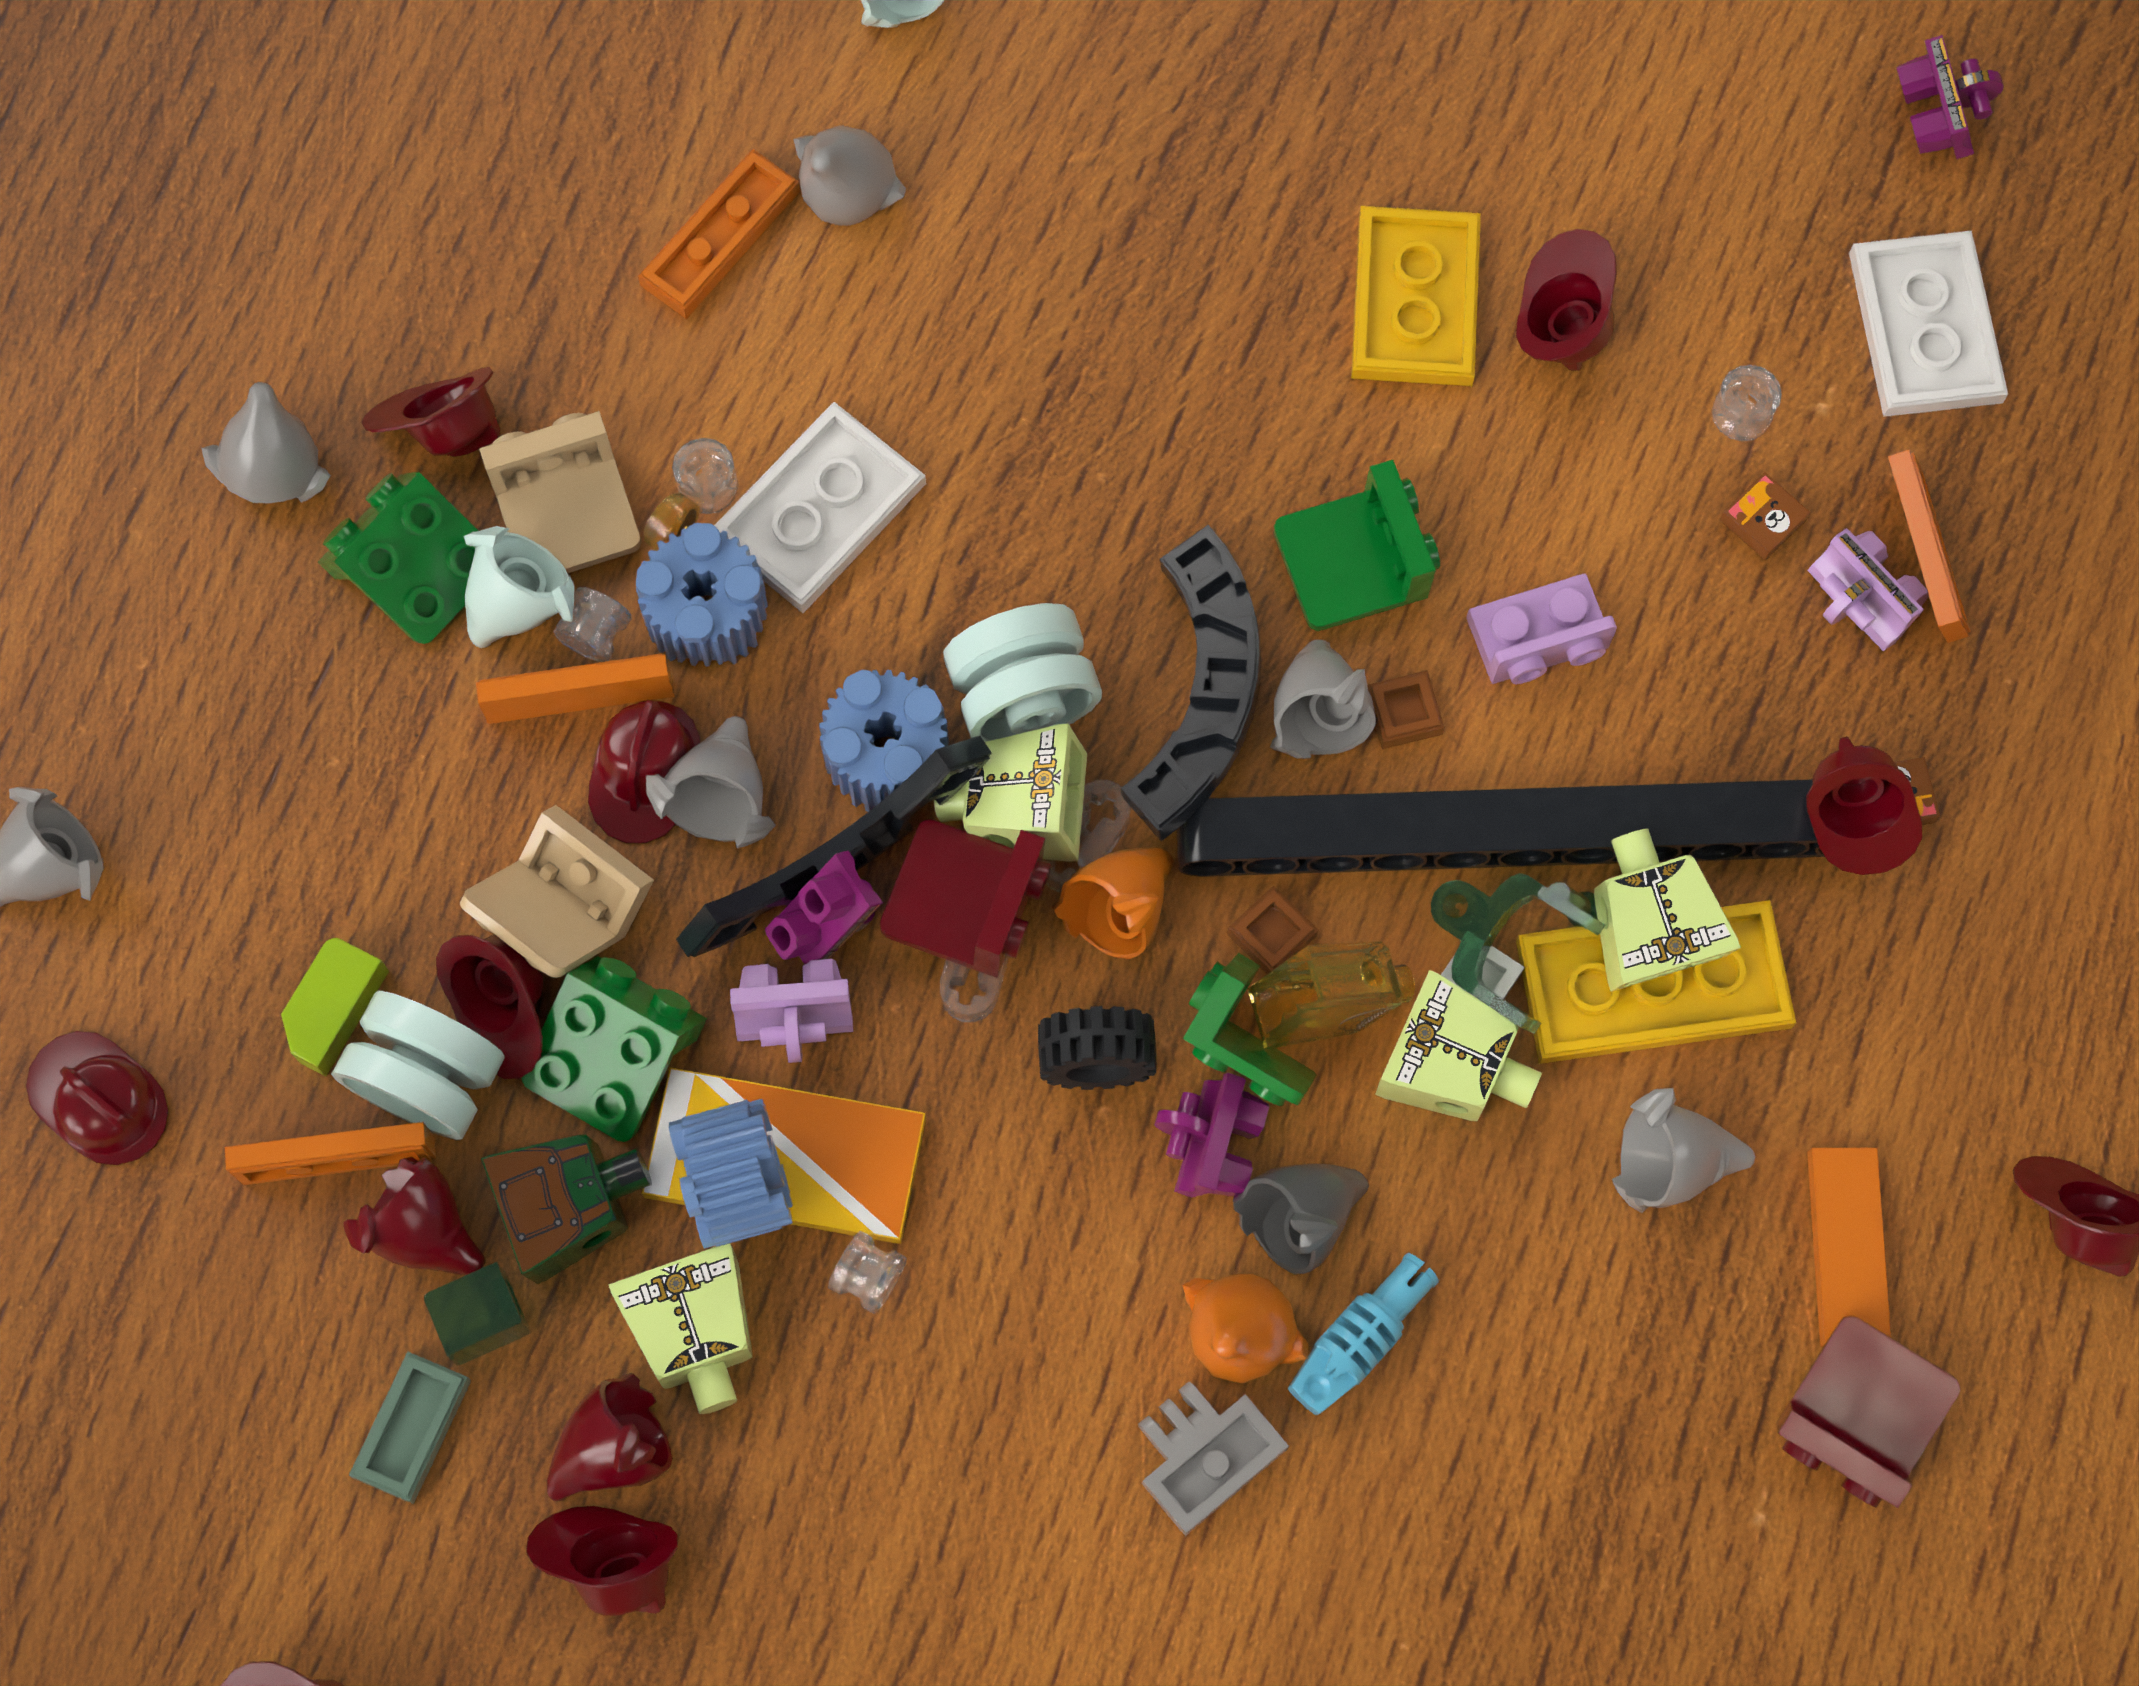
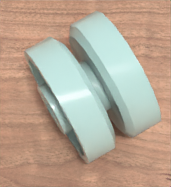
[943,603,1102,742]
[331,990,505,1140]

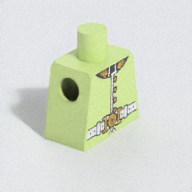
[934,723,1087,862]
[1594,828,1741,992]
[1375,970,1542,1121]
[609,1243,752,1414]

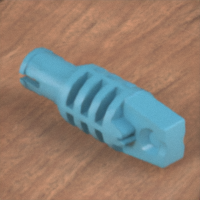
[1287,1253,1439,1415]

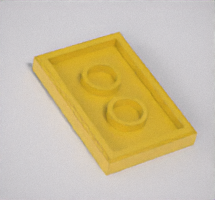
[1351,206,1481,386]

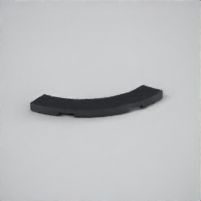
[1121,525,1262,842]
[676,736,992,958]

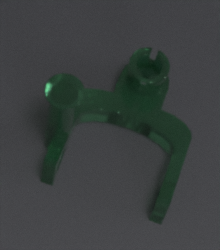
[1431,873,1605,1034]

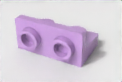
[1466,573,1617,684]

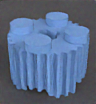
[636,523,768,667]
[819,670,949,812]
[669,1099,793,1249]

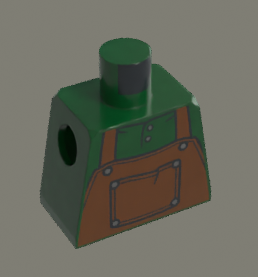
[481,1135,652,1284]

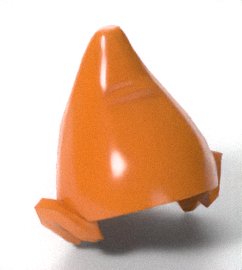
[1052,848,1174,959]
[1182,1274,1309,1384]

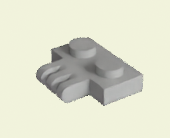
[1138,1381,1289,1536]

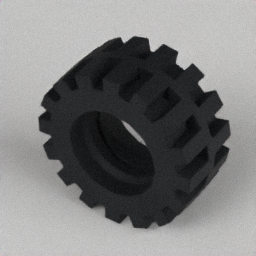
[1038,1006,1157,1090]

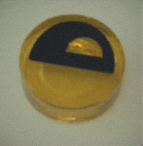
[644,492,700,551]

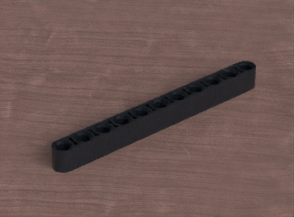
[1177,779,1825,877]

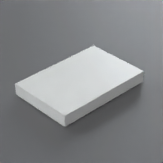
[1849,231,2008,417]
[714,402,926,613]

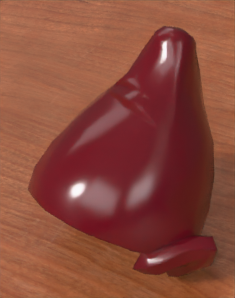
[343,1157,486,1277]
[546,1373,673,1501]

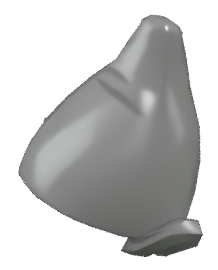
[793,125,906,226]
[201,382,331,503]
[1270,640,1376,759]
[646,716,776,848]
[0,787,104,907]
[1612,1088,1755,1213]

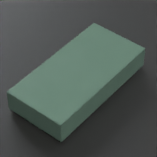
[349,1351,471,1504]

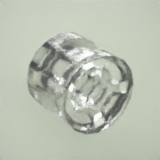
[1712,365,1782,441]
[672,438,739,514]
[553,587,632,662]
[828,1231,907,1314]

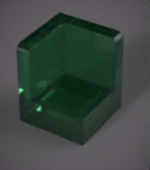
[424,1262,531,1366]

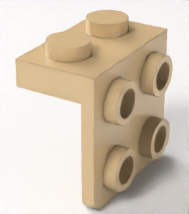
[479,411,641,573]
[460,805,654,978]

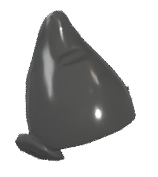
[1233,1164,1369,1274]

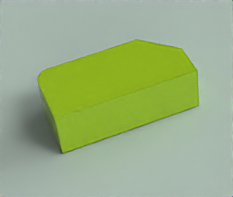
[281,938,389,1077]

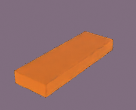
[638,149,801,319]
[1888,450,1971,643]
[476,653,675,724]
[225,1122,436,1185]
[1807,1148,1891,1347]

